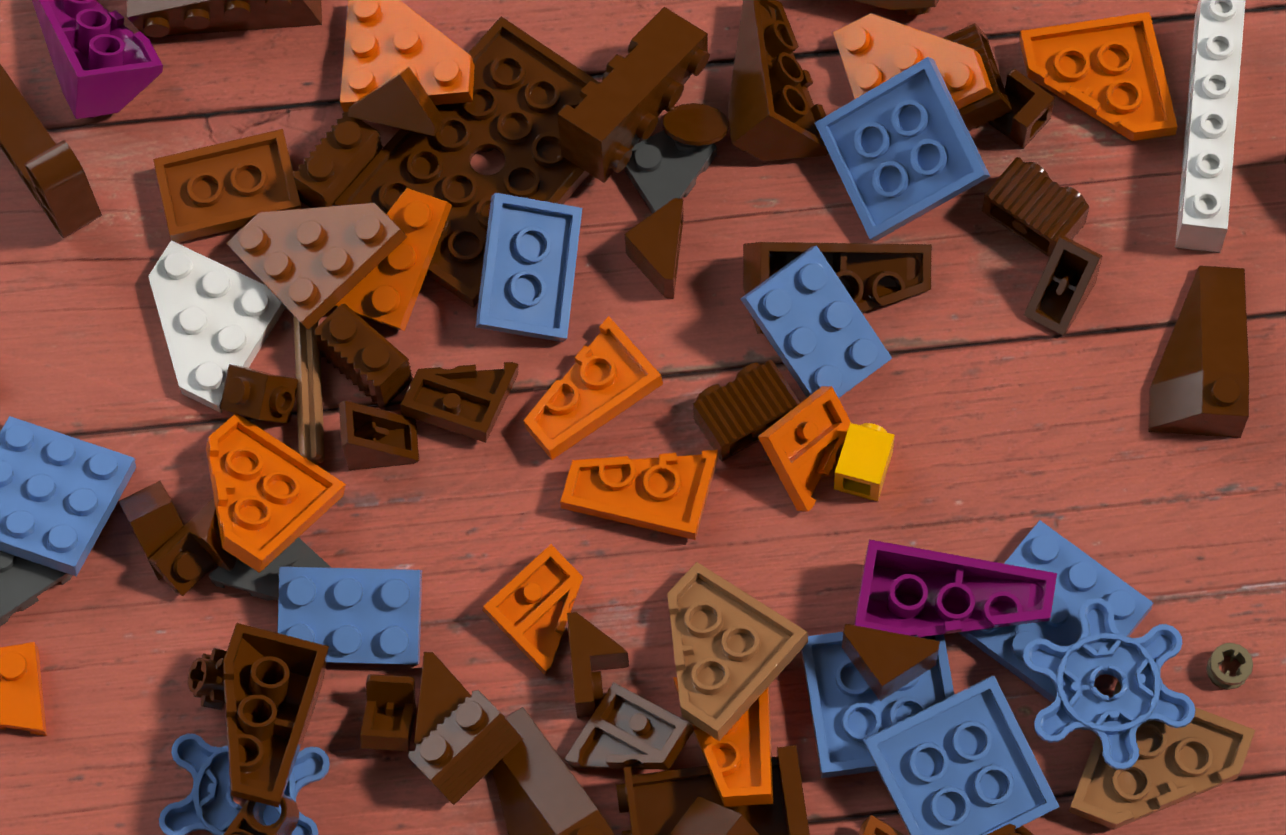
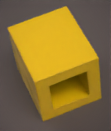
[834,423,895,501]

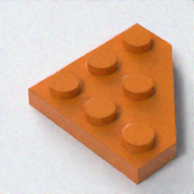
[340,0,475,112]
[1019,12,1178,141]
[833,13,993,110]
[206,413,346,573]

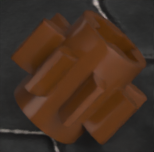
[188,648,227,710]

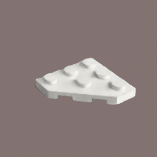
[148,240,286,413]

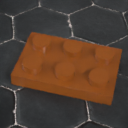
[153,129,302,243]

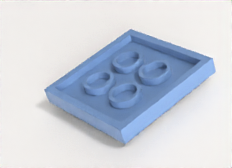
[815,57,991,241]
[0,416,136,577]
[958,520,1153,703]
[801,632,954,778]
[863,676,1060,835]

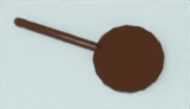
[663,103,729,146]

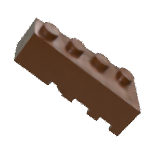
[127,0,322,37]
[557,7,710,183]

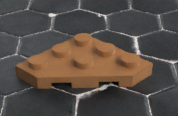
[667,562,808,741]
[1069,680,1255,830]

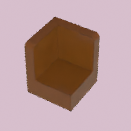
[988,69,1055,149]

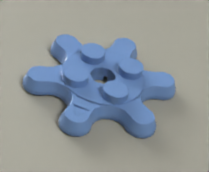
[1023,598,1195,770]
[159,733,330,835]

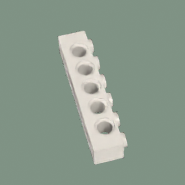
[1175,0,1246,253]

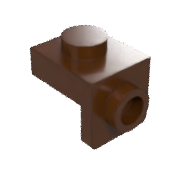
[220,364,298,423]
[360,674,416,751]

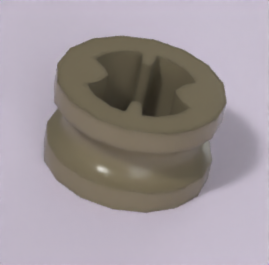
[1206,643,1253,690]

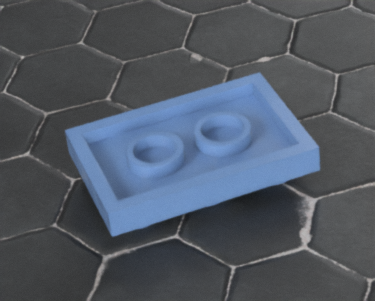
[475,193,582,342]
[740,246,892,398]
[278,566,422,665]

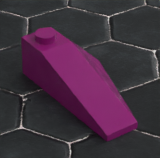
[32,0,163,119]
[854,539,1057,637]

